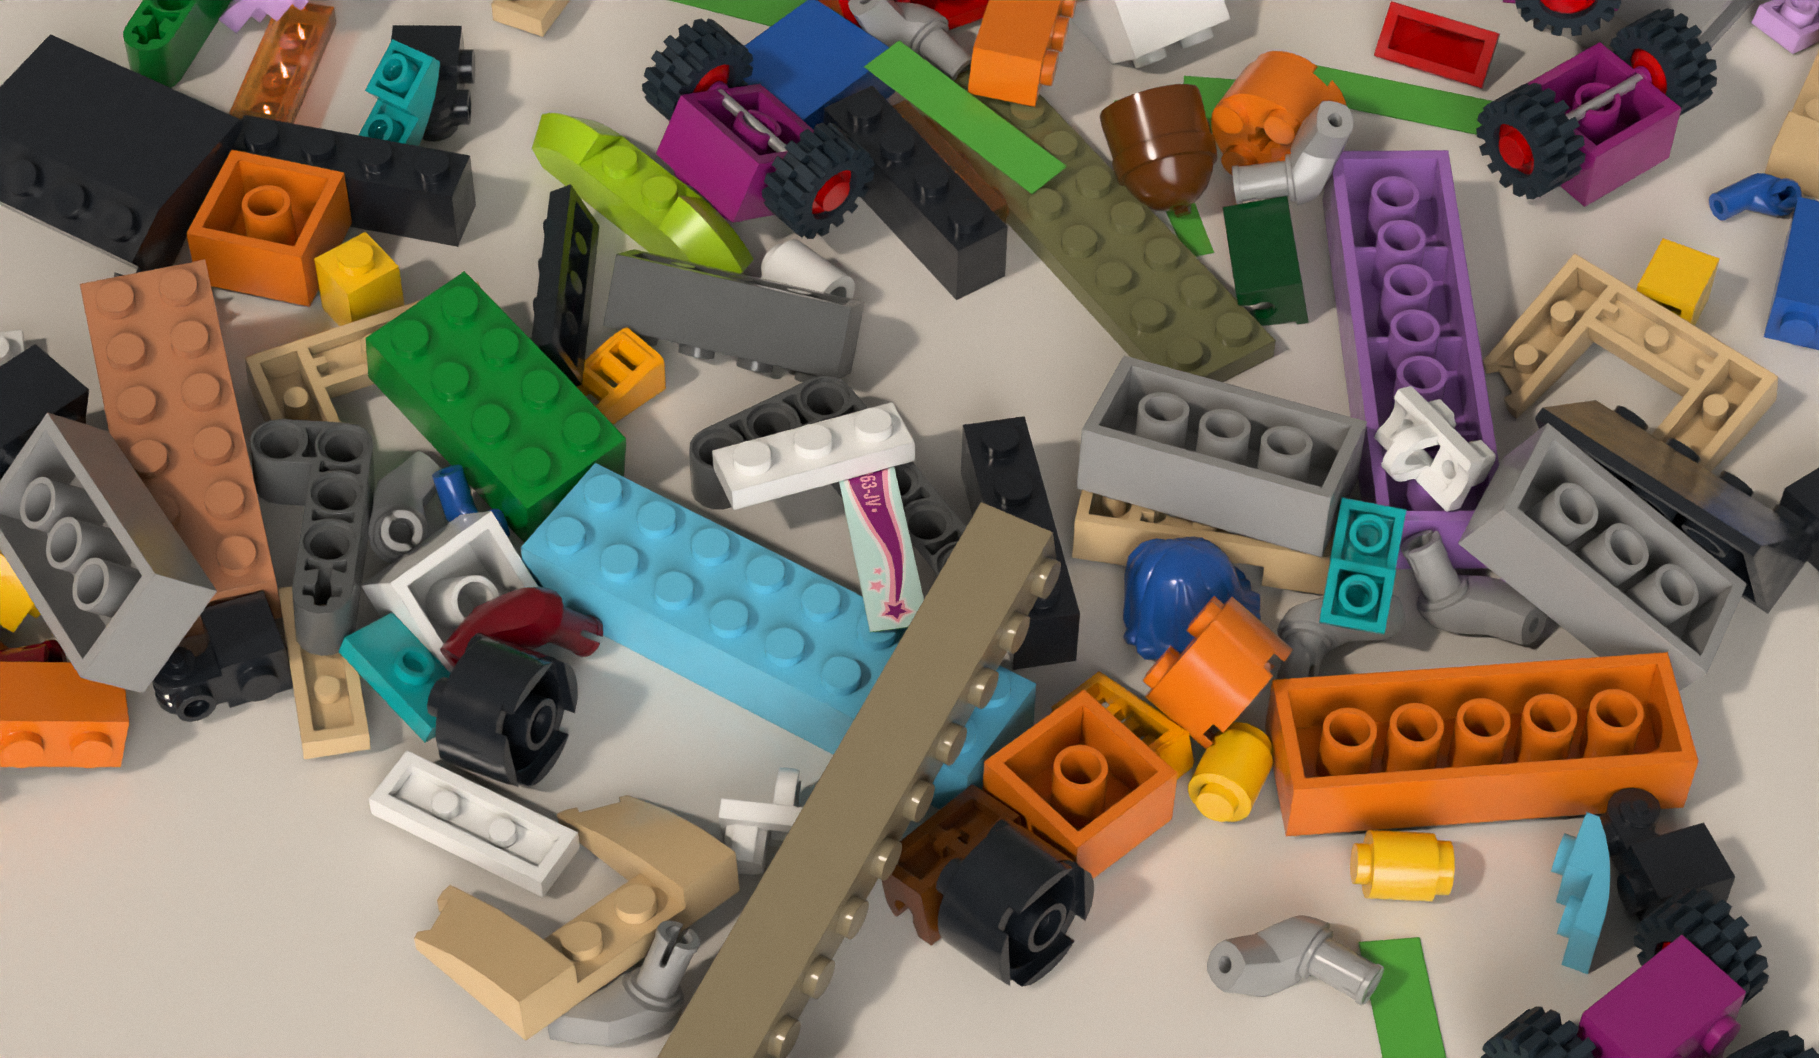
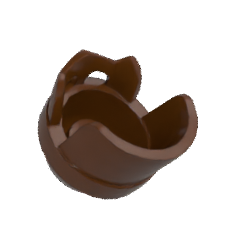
[1099,84,1218,218]

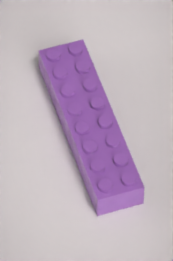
[1322,150,1499,569]

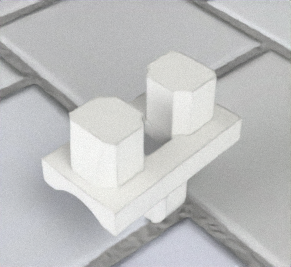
[1374,386,1495,512]
[718,767,803,875]

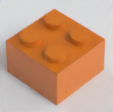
[186,150,352,307]
[983,689,1178,879]

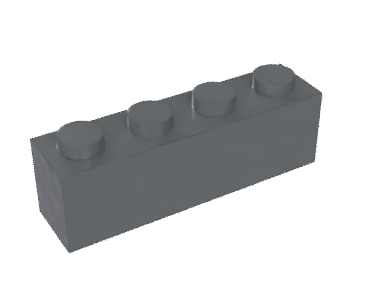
[603,249,865,382]

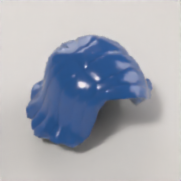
[1123,536,1261,661]

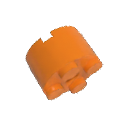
[1211,51,1347,176]
[1142,596,1293,750]

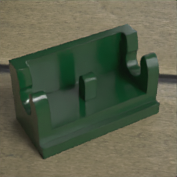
[1222,196,1309,326]

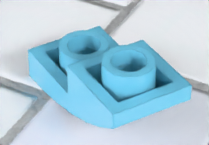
[1551,812,1610,974]

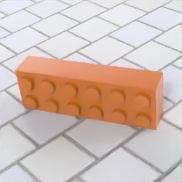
[1265,652,1699,836]

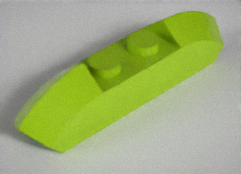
[532,113,754,273]

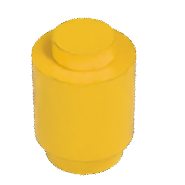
[1188,722,1273,822]
[1350,830,1455,902]

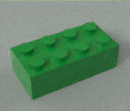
[366,271,626,543]

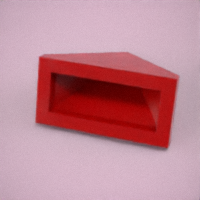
[1374,1,1500,89]

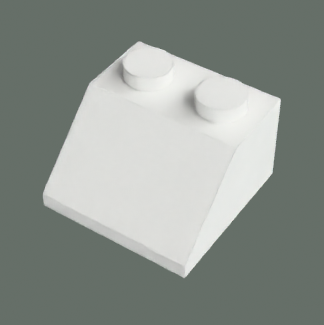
[1070,0,1230,68]
[361,511,538,673]

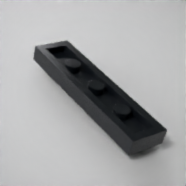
[530,184,600,387]

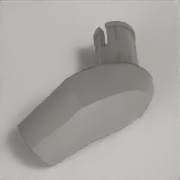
[848,0,972,80]
[1232,101,1354,205]
[368,450,441,564]
[1400,530,1547,645]
[1276,595,1406,679]
[1207,915,1384,1006]
[548,921,701,1046]

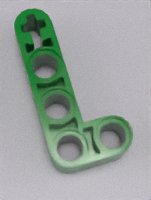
[123,0,232,88]

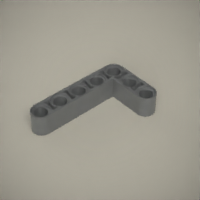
[689,376,967,599]

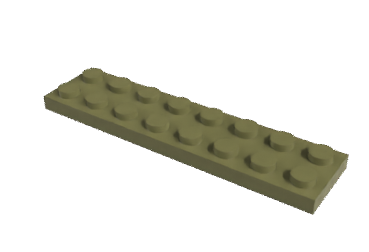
[907,69,1276,382]

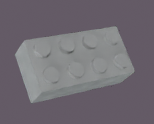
[1077,355,1367,557]
[0,412,217,693]
[1458,423,1747,691]

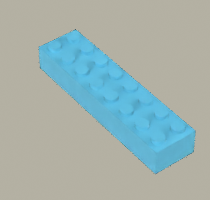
[521,463,1036,810]

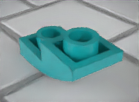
[359,39,440,146]
[1319,498,1406,636]

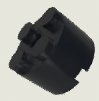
[427,633,578,787]
[936,818,1094,987]

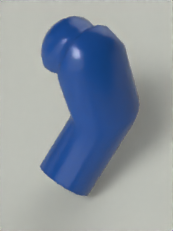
[1709,173,1802,221]
[432,465,510,538]

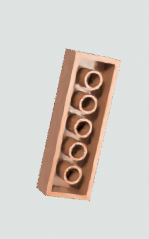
[80,260,282,638]

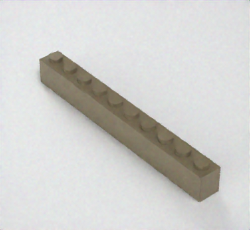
[657,502,1061,1058]

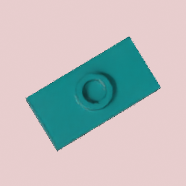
[338,612,451,743]

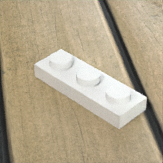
[712,402,915,510]
[369,750,580,898]

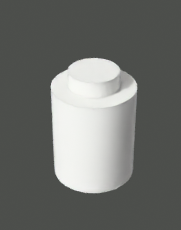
[761,239,855,299]

